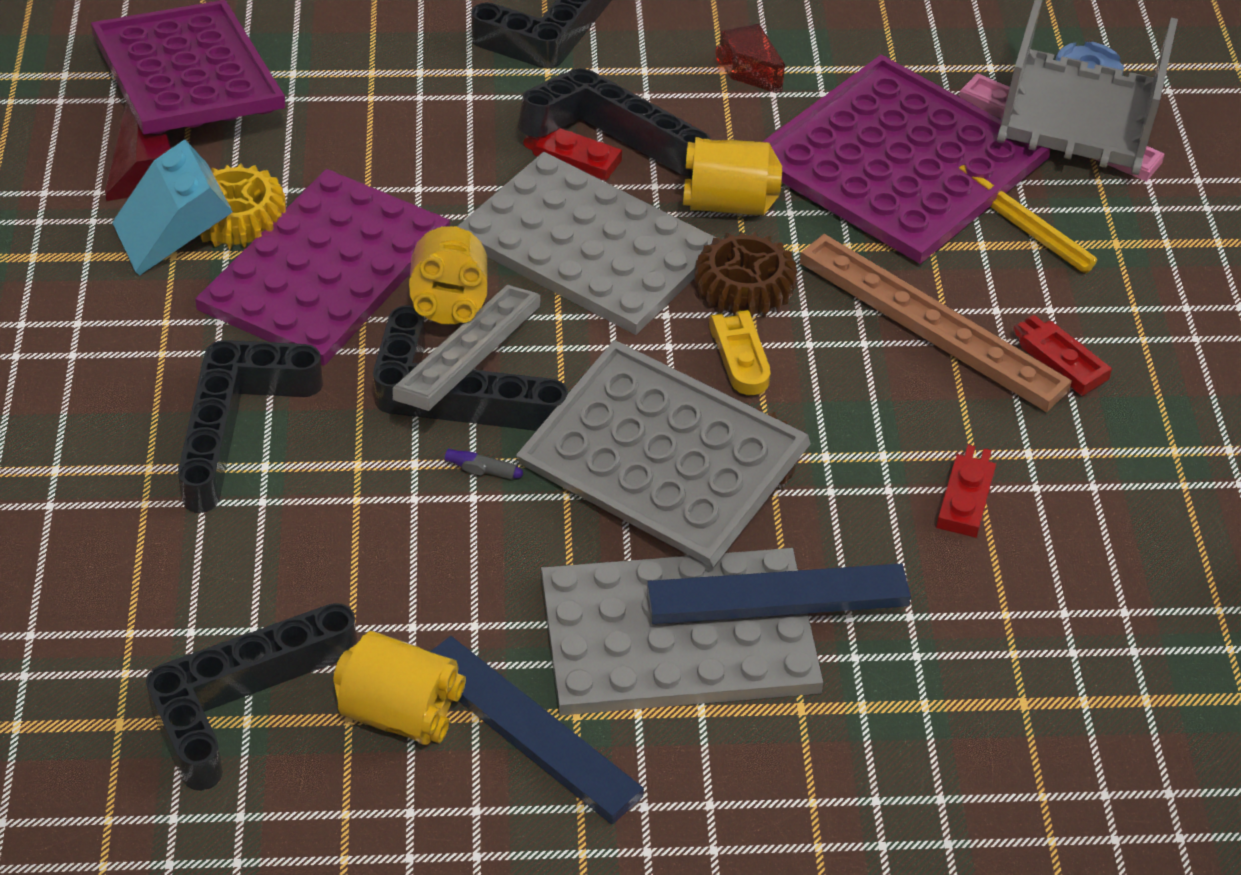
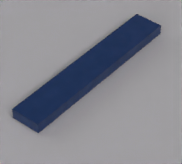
[647,563,911,624]
[430,636,644,824]

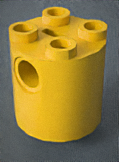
[683,137,782,216]
[409,226,487,324]
[333,631,466,745]

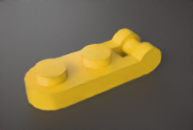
[709,310,771,395]

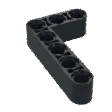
[471,0,612,69]
[518,68,711,177]
[373,305,568,431]
[178,340,323,513]
[146,603,357,791]

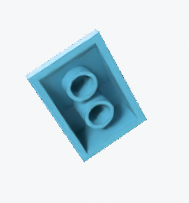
[112,139,233,276]

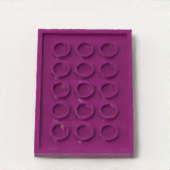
[91,0,285,134]
[195,169,450,366]

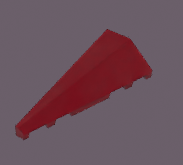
[105,102,171,202]

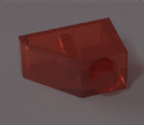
[716,23,785,93]

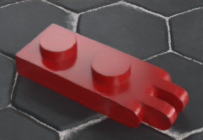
[523,128,622,181]
[1014,315,1112,396]
[936,444,997,538]

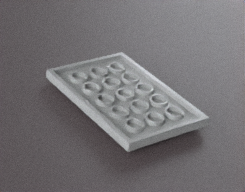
[457,152,716,335]
[516,340,811,568]
[541,548,823,716]

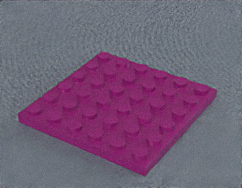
[763,54,1051,264]

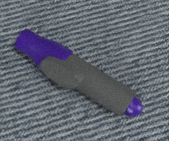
[445,448,523,480]

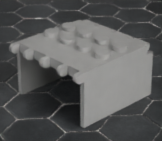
[997,0,1178,175]

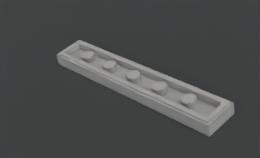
[393,285,541,411]

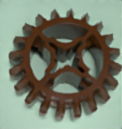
[694,231,797,318]

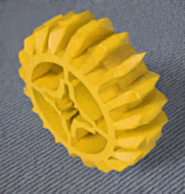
[199,163,286,249]

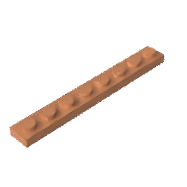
[800,234,1072,412]

